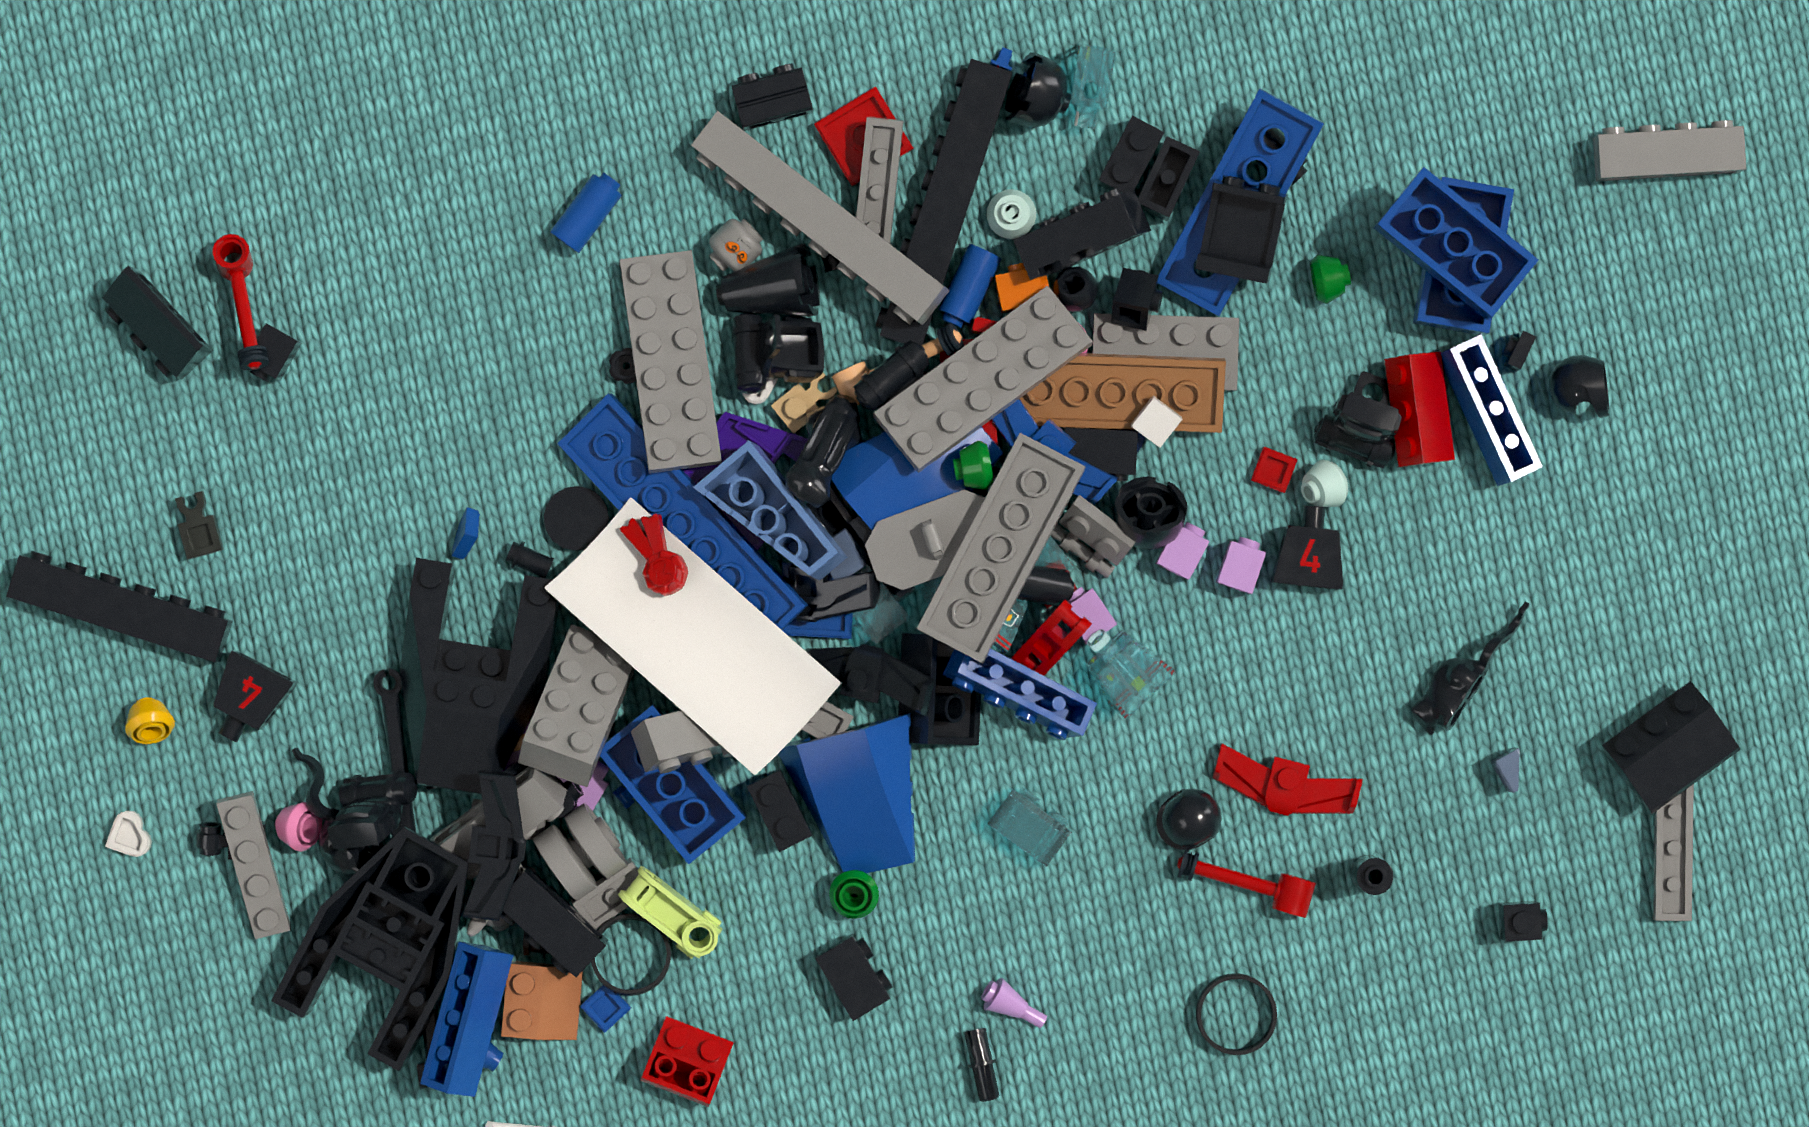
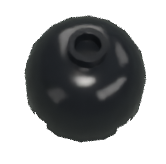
[1005,52,1071,127]
[1113,476,1187,550]

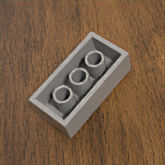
[518,624,635,787]

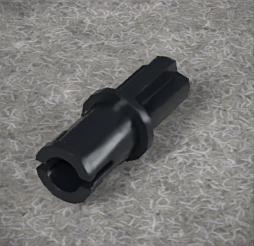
[963,1028,999,1102]

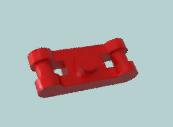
[1011,599,1092,676]

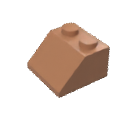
[501,961,583,1040]

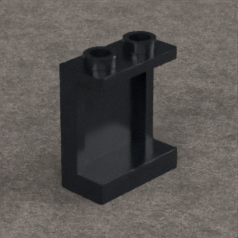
[1195,175,1288,284]

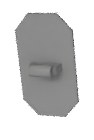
[865,490,985,590]

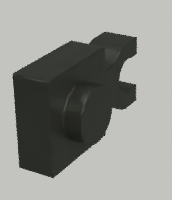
[175,491,224,559]

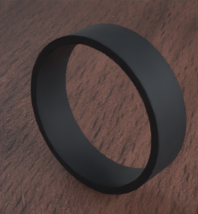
[591,914,671,996]
[1196,973,1277,1055]

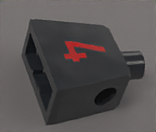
[1271,505,1343,590]
[213,650,298,742]

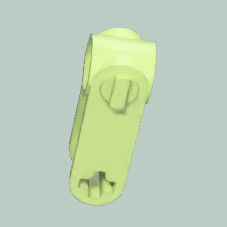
[618,866,723,959]

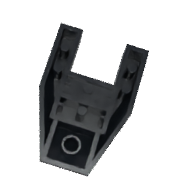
[400,558,560,794]
[271,827,469,1071]

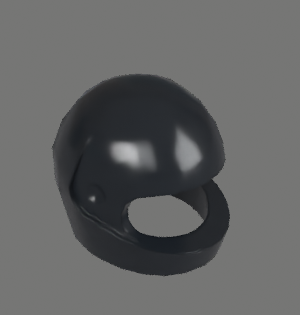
[1549,355,1610,418]
[1156,788,1222,850]

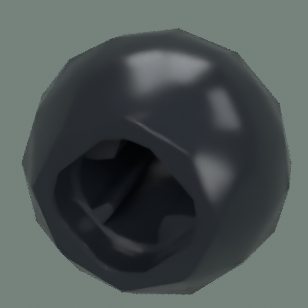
[1053,266,1098,312]

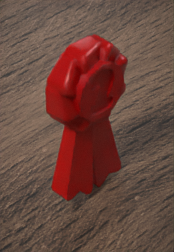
[620,513,688,596]

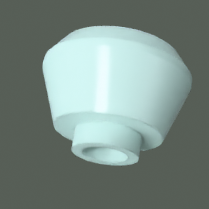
[987,189,1036,239]
[1301,460,1348,507]

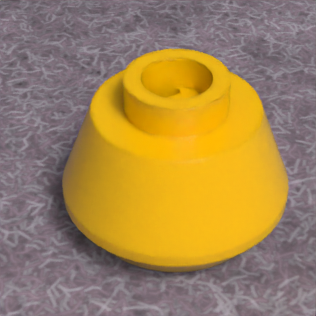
[125,697,175,744]

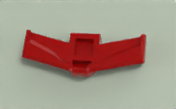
[1212,743,1363,816]

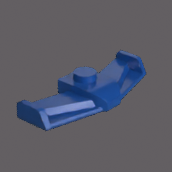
[991,399,1118,505]

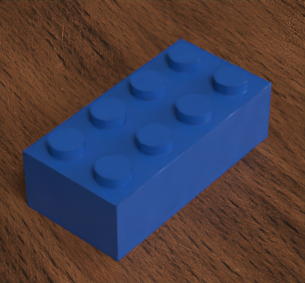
[1373,167,1539,320]
[1413,177,1514,336]
[600,704,747,864]

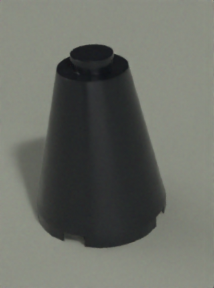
[716,243,820,317]

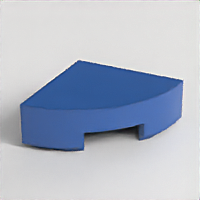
[451,507,480,559]

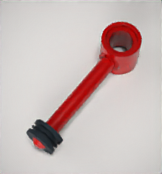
[212,234,269,370]
[1177,849,1316,918]

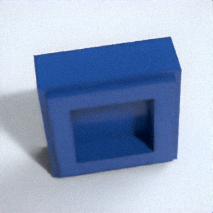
[580,981,632,1033]

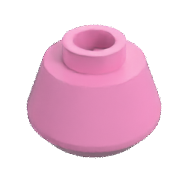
[275,802,322,852]

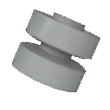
[533,803,628,901]

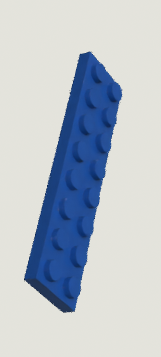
[557,393,808,630]

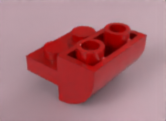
[640,1016,734,1107]

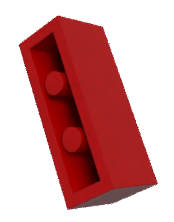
[1384,352,1455,467]

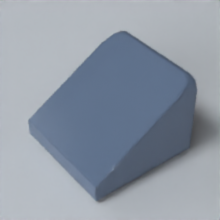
[830,527,867,579]
[1491,747,1519,793]

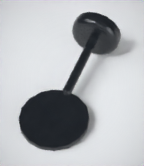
[544,486,609,632]

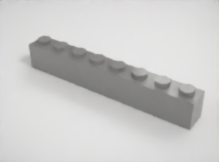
[691,111,949,325]

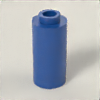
[550,172,622,254]
[938,244,1002,328]

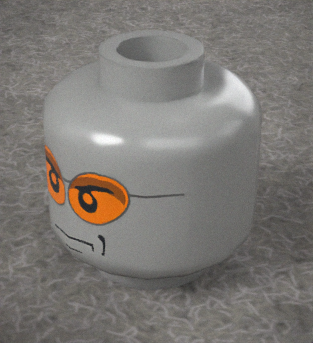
[709,218,763,271]

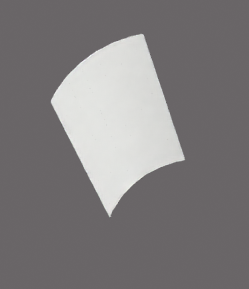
[544,498,841,775]

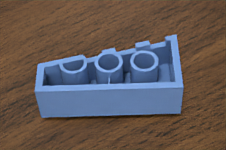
[693,441,848,581]

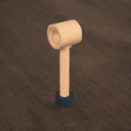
[832,323,964,405]

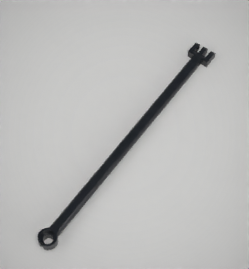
[373,668,439,1089]

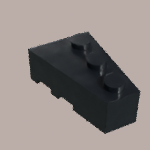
[1014,188,1151,280]

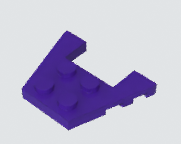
[682,412,808,550]

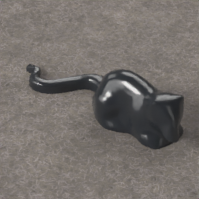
[1411,601,1530,735]
[292,747,375,883]

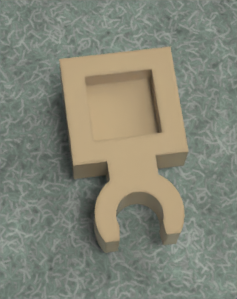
[771,373,838,434]

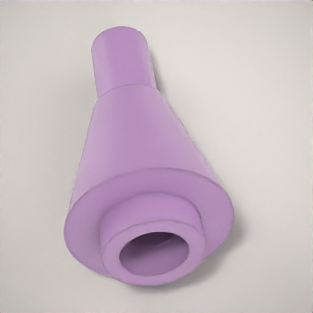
[981,978,1047,1028]

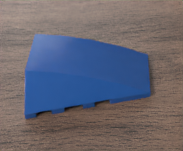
[831,427,1003,531]
[778,713,915,873]

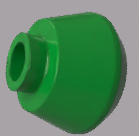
[1310,255,1351,304]
[953,440,993,490]
[829,870,879,919]

